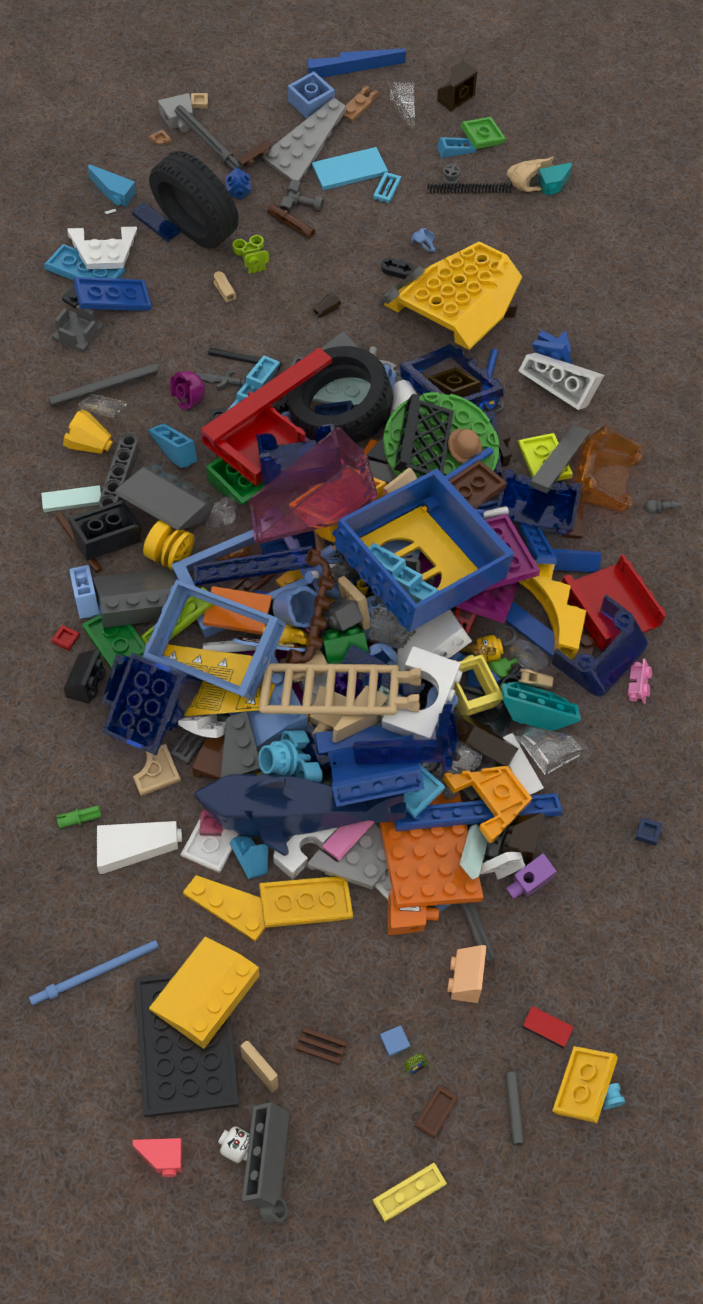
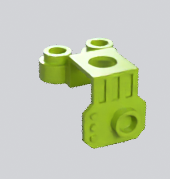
[232,235,269,274]

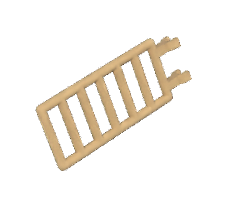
[259,663,421,715]

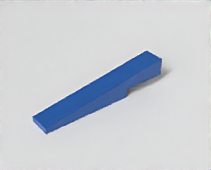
[307,48,406,78]

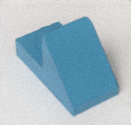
[229,836,268,879]

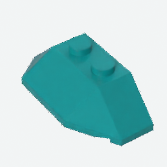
[501,682,581,731]

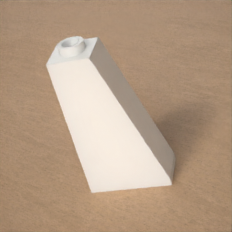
[97,821,182,874]

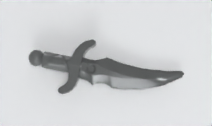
[194,370,246,389]

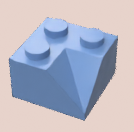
[287,71,335,119]

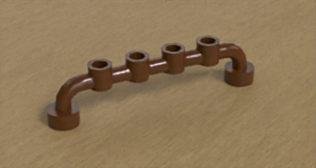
[286,549,335,664]

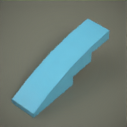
[228,355,280,410]
[368,543,439,603]

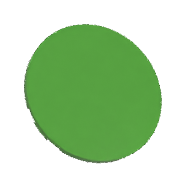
[383,392,499,478]

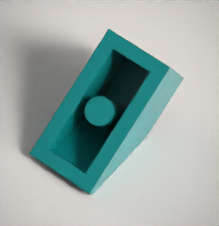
[537,163,572,195]

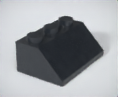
[68,500,141,561]

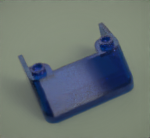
[552,594,648,697]

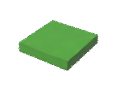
[460,117,506,149]

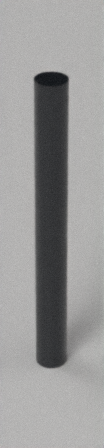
[208,348,282,369]

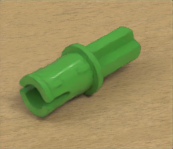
[57,806,101,829]

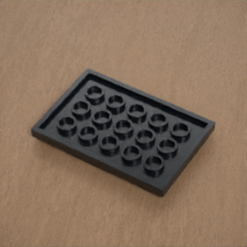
[135,974,239,1117]

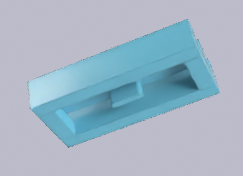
[373,172,401,204]

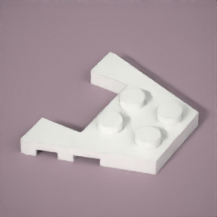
[67,227,137,269]

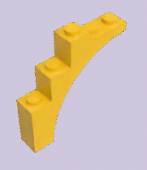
[519,560,586,660]

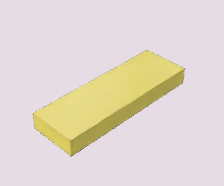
[372,1163,447,1222]

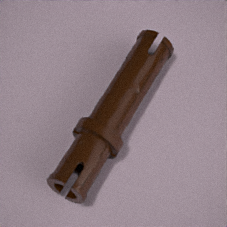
[267,203,316,239]

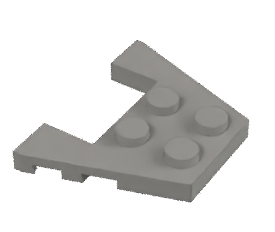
[307,822,388,889]

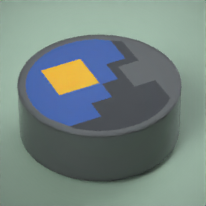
[485,396,504,415]

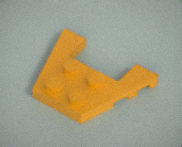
[443,766,532,843]

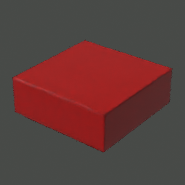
[51,625,80,651]

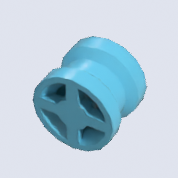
[602,1083,625,1110]

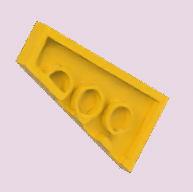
[183,875,265,942]

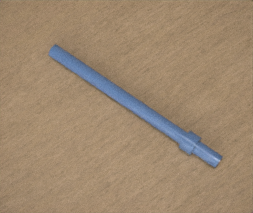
[29,940,159,1005]

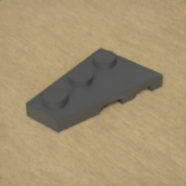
[221,711,262,777]

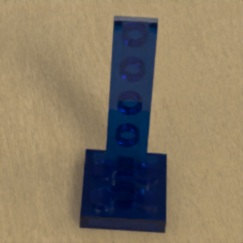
[352,704,458,771]

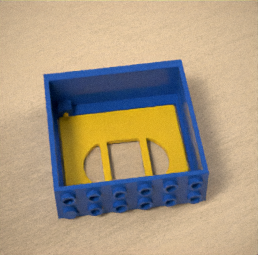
[334,468,515,632]

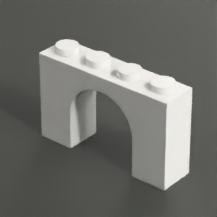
[382,646,463,745]

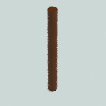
[56,513,102,573]

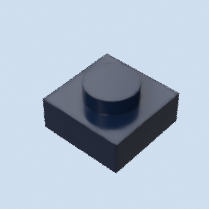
[635,817,662,846]

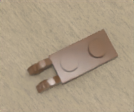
[342,86,379,123]

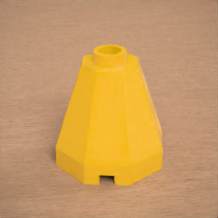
[63,409,113,454]

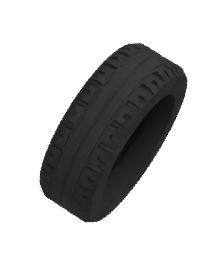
[149,151,239,248]
[286,346,393,447]

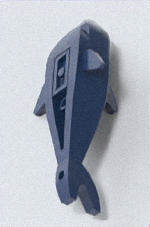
[194,774,407,856]

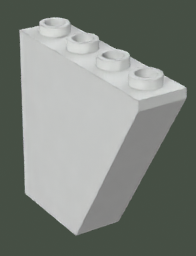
[397,610,472,690]

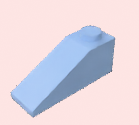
[69,565,100,619]

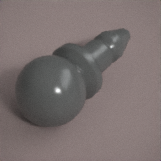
[644,499,682,514]

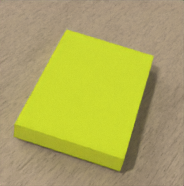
[518,433,573,481]

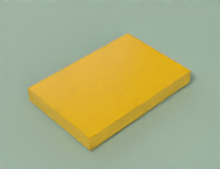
[552,1046,618,1123]

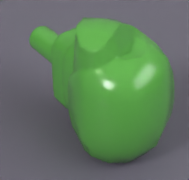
[487,656,522,680]

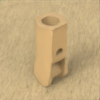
[214,271,236,302]
[518,669,553,689]

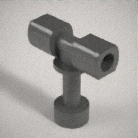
[280,180,324,213]

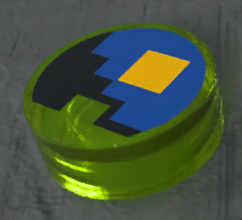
[404,1053,428,1075]

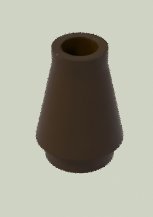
[313,293,341,318]

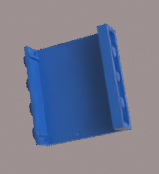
[328,734,425,807]

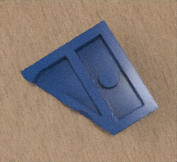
[532,340,573,365]

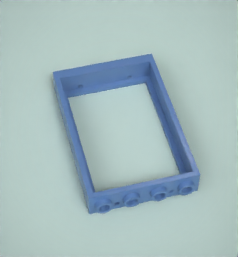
[171,517,316,638]
[143,579,287,701]

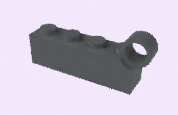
[242,1102,290,1224]

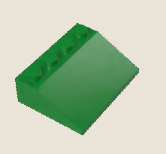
[206,454,303,505]

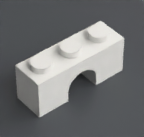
[273,827,338,880]

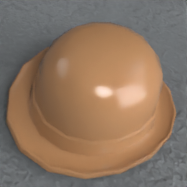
[448,429,482,464]

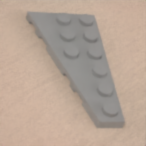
[261,97,346,181]

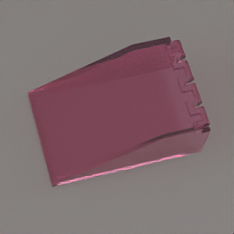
[249,427,378,544]

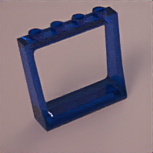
[399,344,504,407]

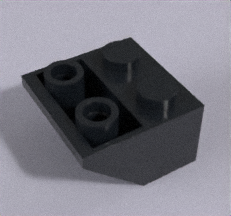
[64,649,106,704]

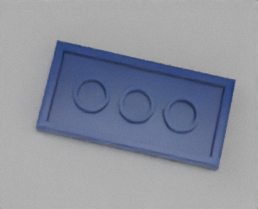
[73,277,152,311]

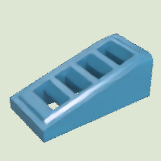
[437,137,476,158]

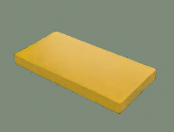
[259,876,353,928]

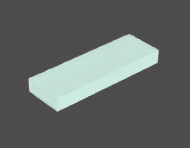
[41,485,101,512]
[460,824,488,880]

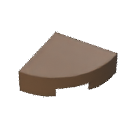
[148,130,172,145]

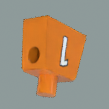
[387,887,439,935]

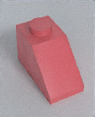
[133,1138,182,1177]

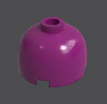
[169,371,205,410]

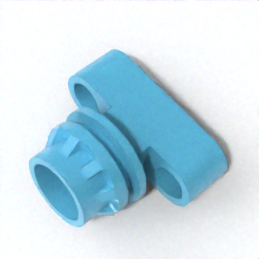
[259,730,322,783]

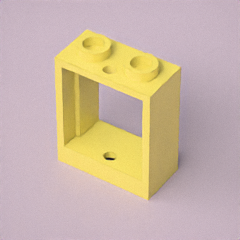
[453,655,503,716]

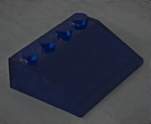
[102,653,187,755]

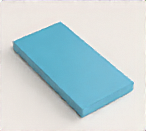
[312,147,388,190]

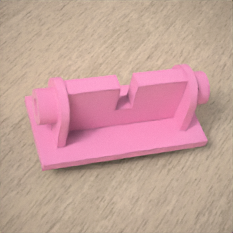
[627,658,652,704]

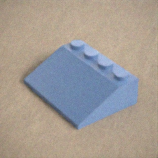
[229,654,308,751]

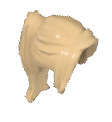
[506,156,554,192]

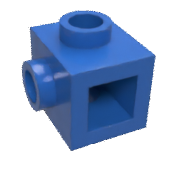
[225,167,251,199]

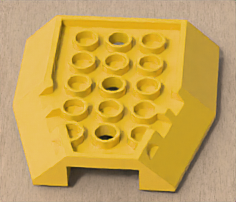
[384,242,522,350]

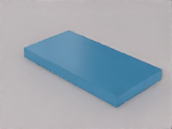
[44,244,125,280]

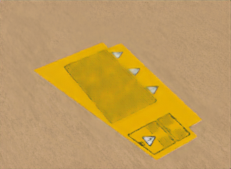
[130,644,279,721]

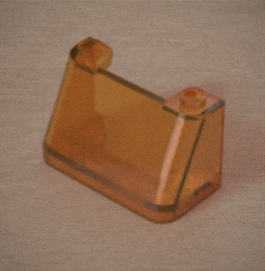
[571,424,643,512]

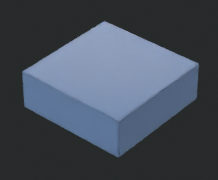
[380,1025,410,1057]

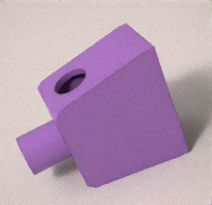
[506,853,557,899]

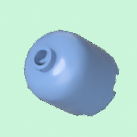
[272,586,318,628]

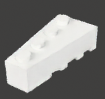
[519,353,604,410]

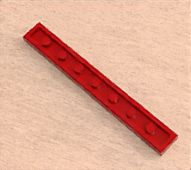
[201,347,332,444]

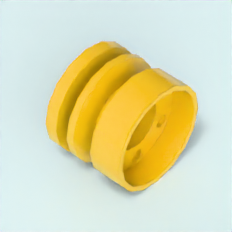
[143,520,195,570]

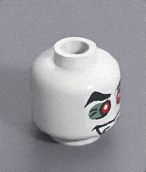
[218,1126,250,1163]

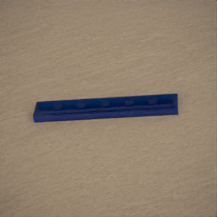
[193,546,313,586]

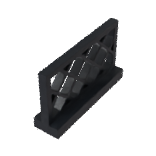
[394,394,454,475]

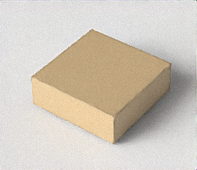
[191,93,208,108]

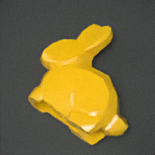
[262,625,308,645]

